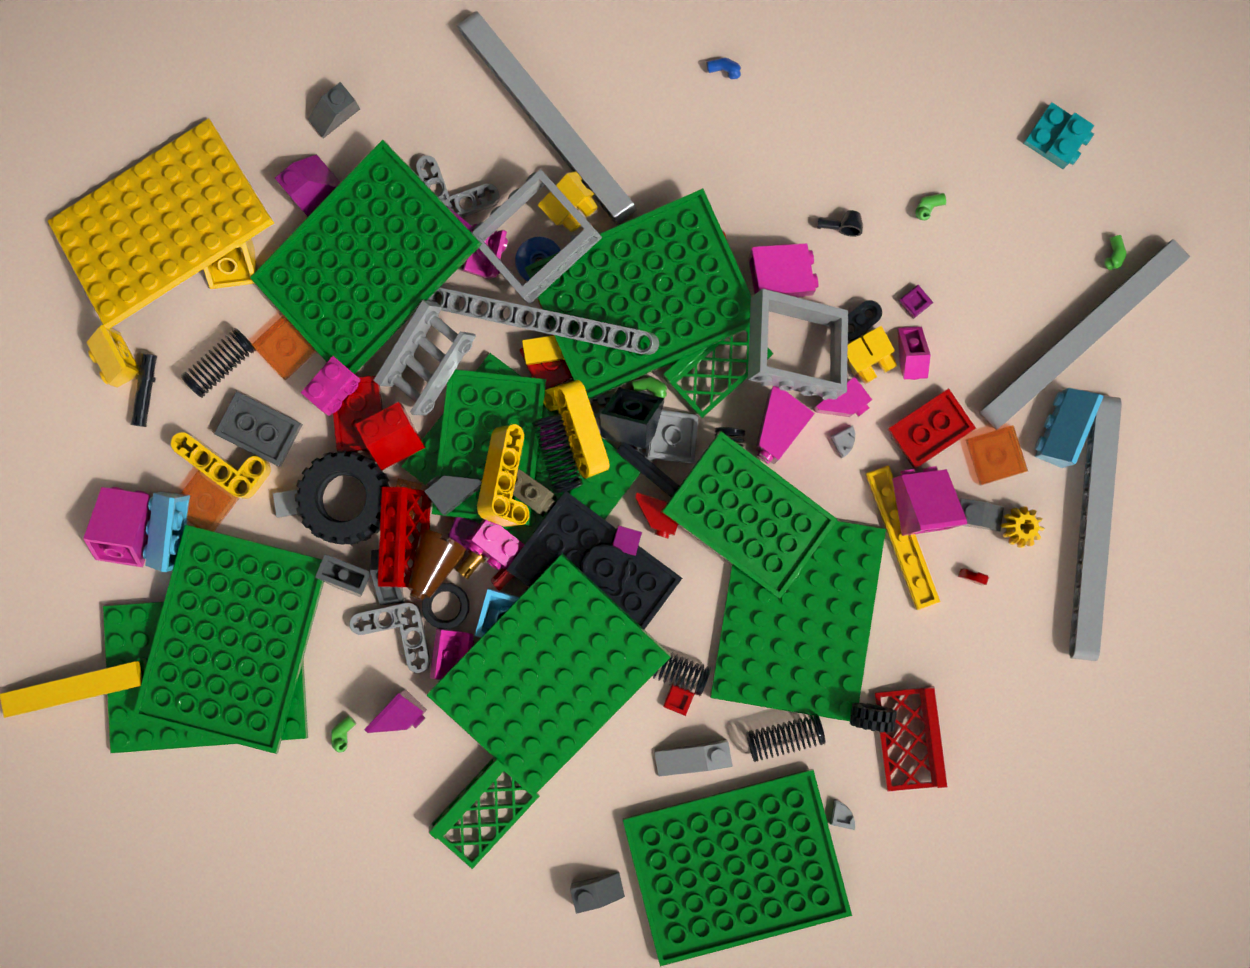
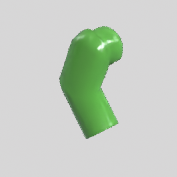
[915,193,946,221]
[1104,235,1127,270]
[632,377,667,398]
[331,715,356,753]

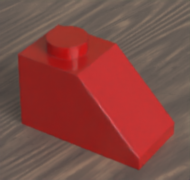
[635,493,678,539]

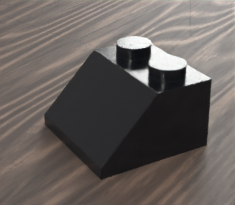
[600,387,664,449]

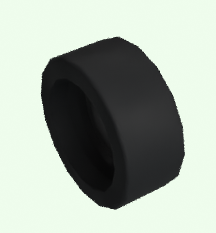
[422,583,470,629]

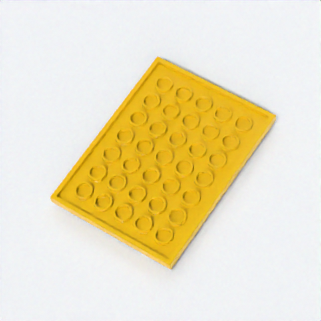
[48,118,274,330]

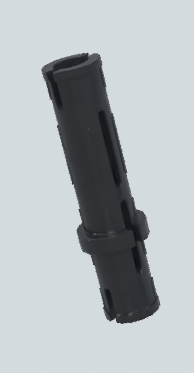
[130,353,157,427]

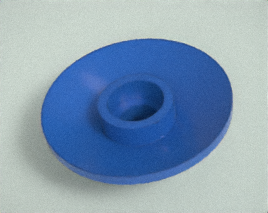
[515,237,561,282]

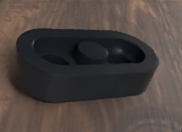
[848,300,882,341]

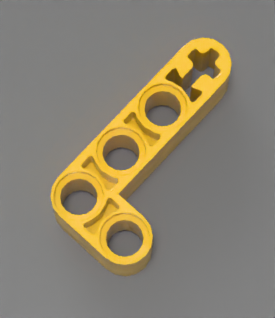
[544,380,609,478]
[477,424,529,527]
[171,432,271,499]

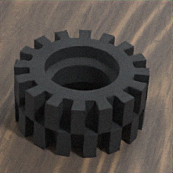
[849,703,897,732]

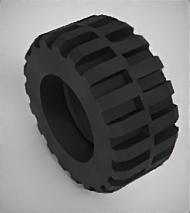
[295,450,390,545]

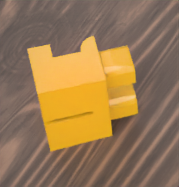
[538,171,598,232]
[847,326,897,384]

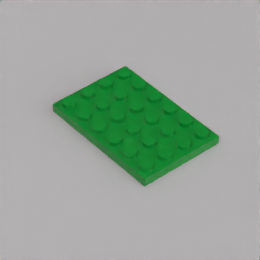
[431,369,546,525]
[661,431,837,599]

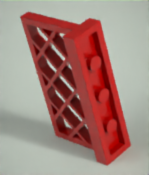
[378,487,431,588]
[875,686,948,791]

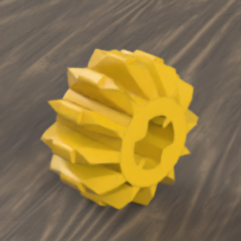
[1000,506,1045,548]

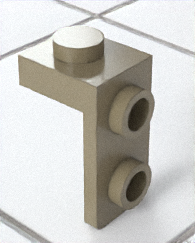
[513,469,557,516]

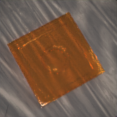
[252,315,317,380]
[966,425,1028,486]
[181,470,239,532]

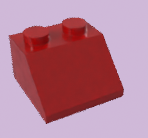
[355,402,425,470]

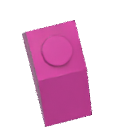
[898,327,931,380]
[814,377,872,417]

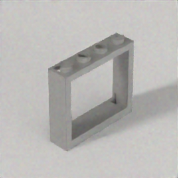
[472,169,602,304]
[748,289,848,400]

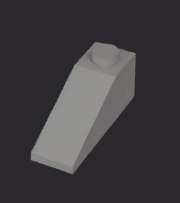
[655,739,733,777]

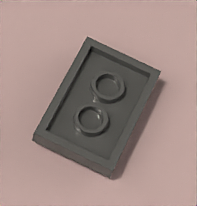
[214,391,303,467]

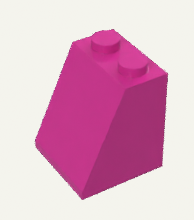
[748,243,819,298]
[755,386,815,464]
[892,466,967,536]
[83,487,151,567]

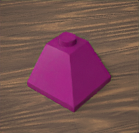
[275,154,341,217]
[364,690,427,733]

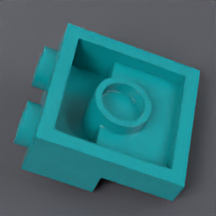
[1023,102,1095,169]

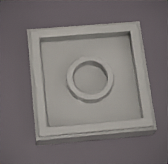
[646,410,699,464]

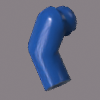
[707,57,741,79]

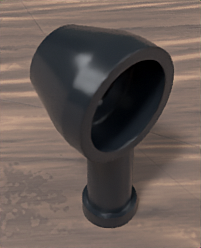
[817,210,863,237]

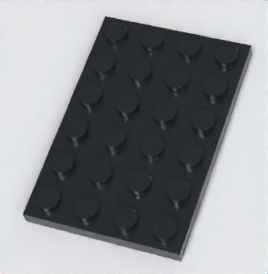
[506,491,683,630]

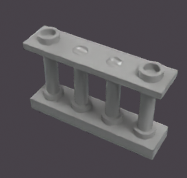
[374,300,476,415]

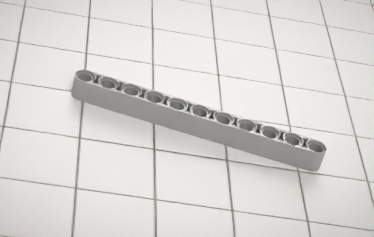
[457,11,637,225]
[980,239,1190,430]
[427,288,659,355]
[1069,396,1122,661]

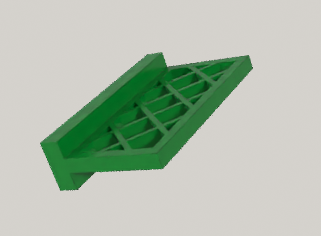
[663,328,774,419]
[429,757,540,869]

